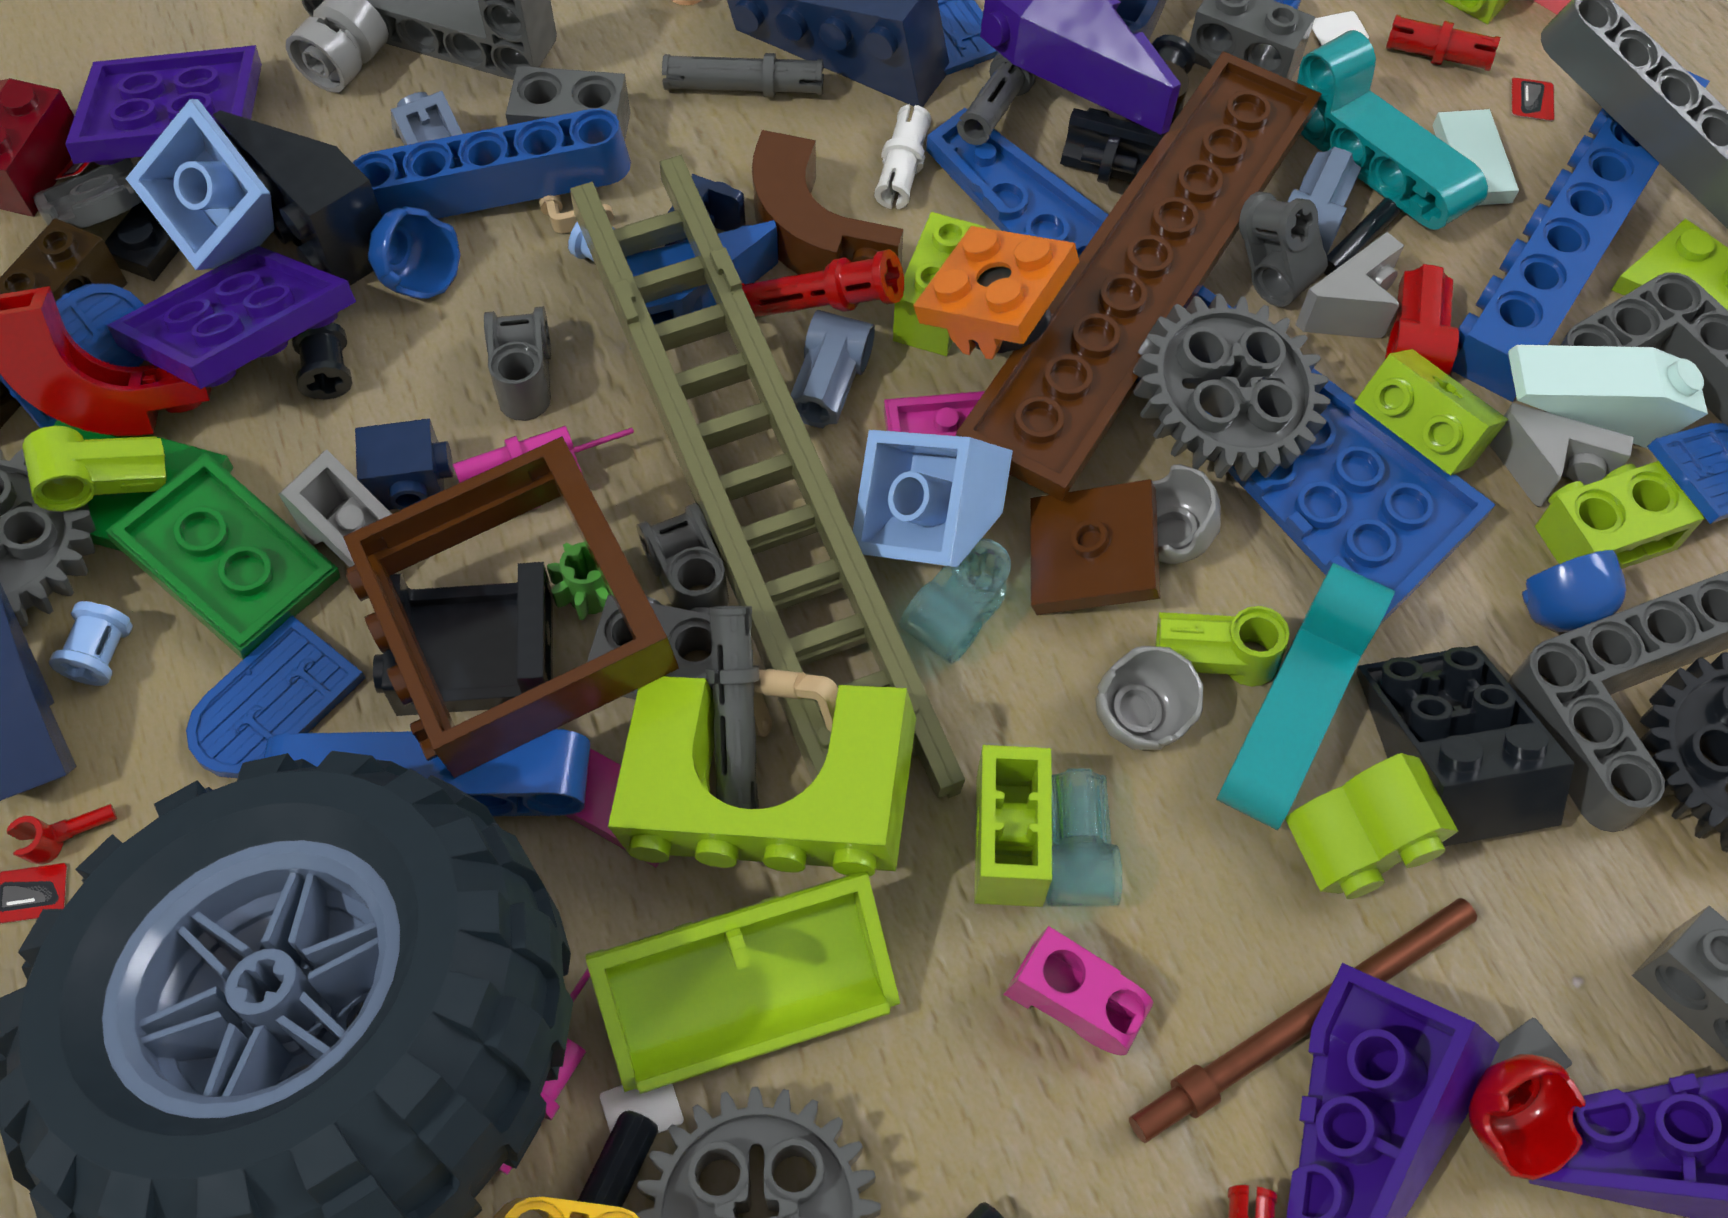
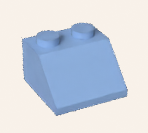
[125,99,274,270]
[853,430,1013,568]

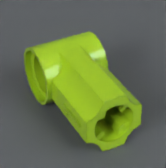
[22,426,166,512]
[1155,606,1290,687]

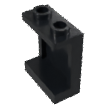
[373,562,553,716]

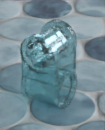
[899,538,1011,664]

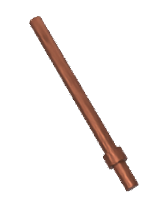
[1129,898,1477,1143]

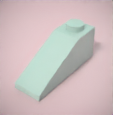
[1508,345,1708,449]

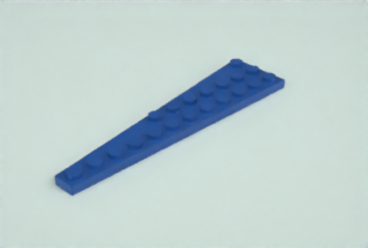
[926,108,1496,626]

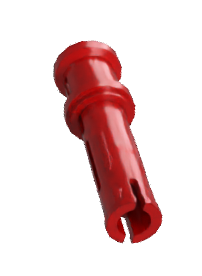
[742,249,904,318]

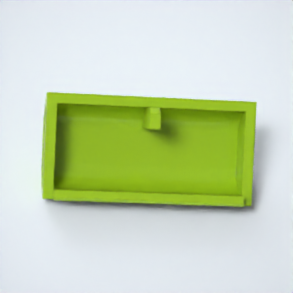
[585,872,901,1094]

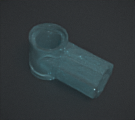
[1046,769,1122,907]

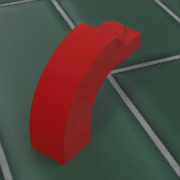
[0,286,211,436]

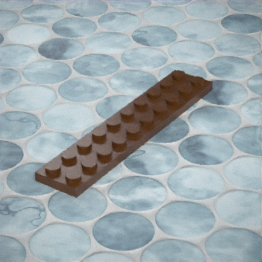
[956,51,1322,501]

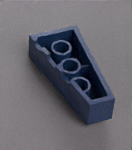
[727,0,949,107]

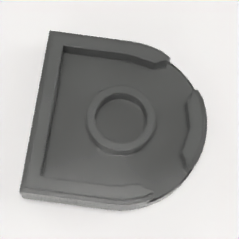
[33,157,142,229]

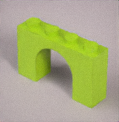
[608,676,916,877]

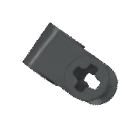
[1239,192,1328,307]
[484,306,551,421]
[636,503,730,610]

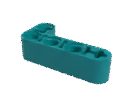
[1297,30,1488,230]
[1216,563,1395,831]

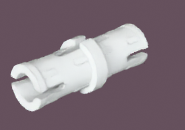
[874,104,932,209]

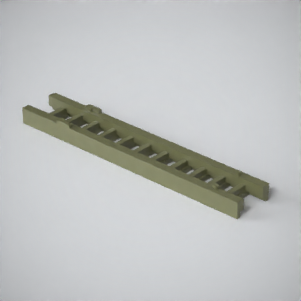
[570,155,965,799]

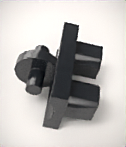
[1060,108,1165,185]

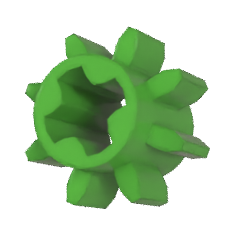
[547,542,611,620]

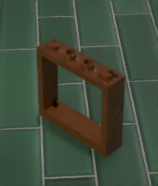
[343,436,679,778]

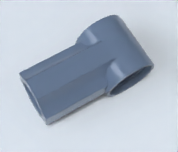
[1287,147,1361,256]
[791,310,875,429]

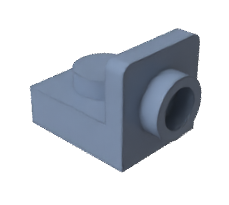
[390,91,462,146]

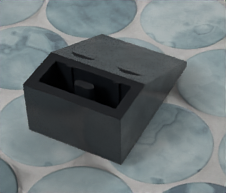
[213,110,382,286]
[1357,645,1575,847]

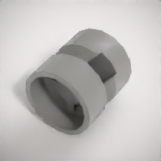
[286,0,389,93]

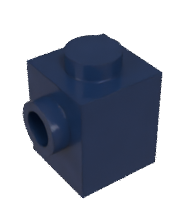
[355,418,454,510]

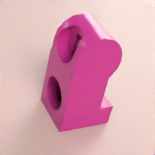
[1003,926,1154,1056]

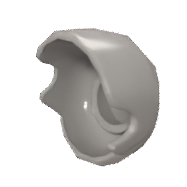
[1152,464,1221,564]
[1095,646,1203,750]

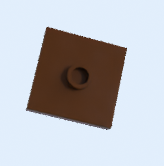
[1030,479,1161,615]

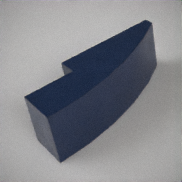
[0,583,77,801]

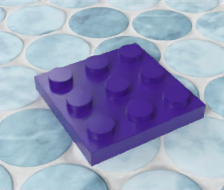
[65,45,262,165]
[107,246,356,389]

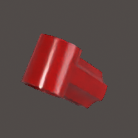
[1385,264,1459,375]

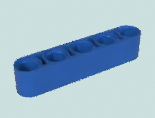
[353,108,631,219]
[264,729,590,816]

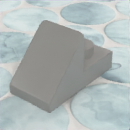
[1295,232,1404,338]
[1490,402,1634,507]
[278,449,392,567]

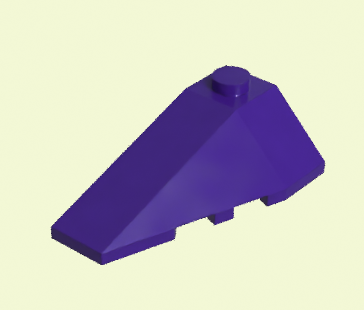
[980,0,1181,135]
[1286,963,1500,1218]
[1529,1072,1728,1218]

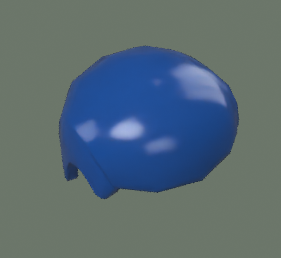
[368,206,461,299]
[1522,550,1626,632]

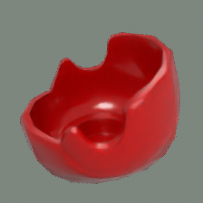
[1469,1054,1586,1181]

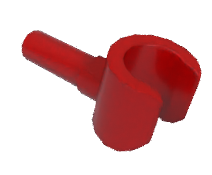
[7,804,117,865]

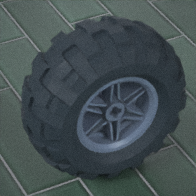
[0,751,573,1218]

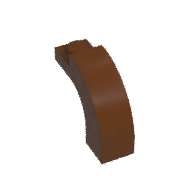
[752,130,904,276]

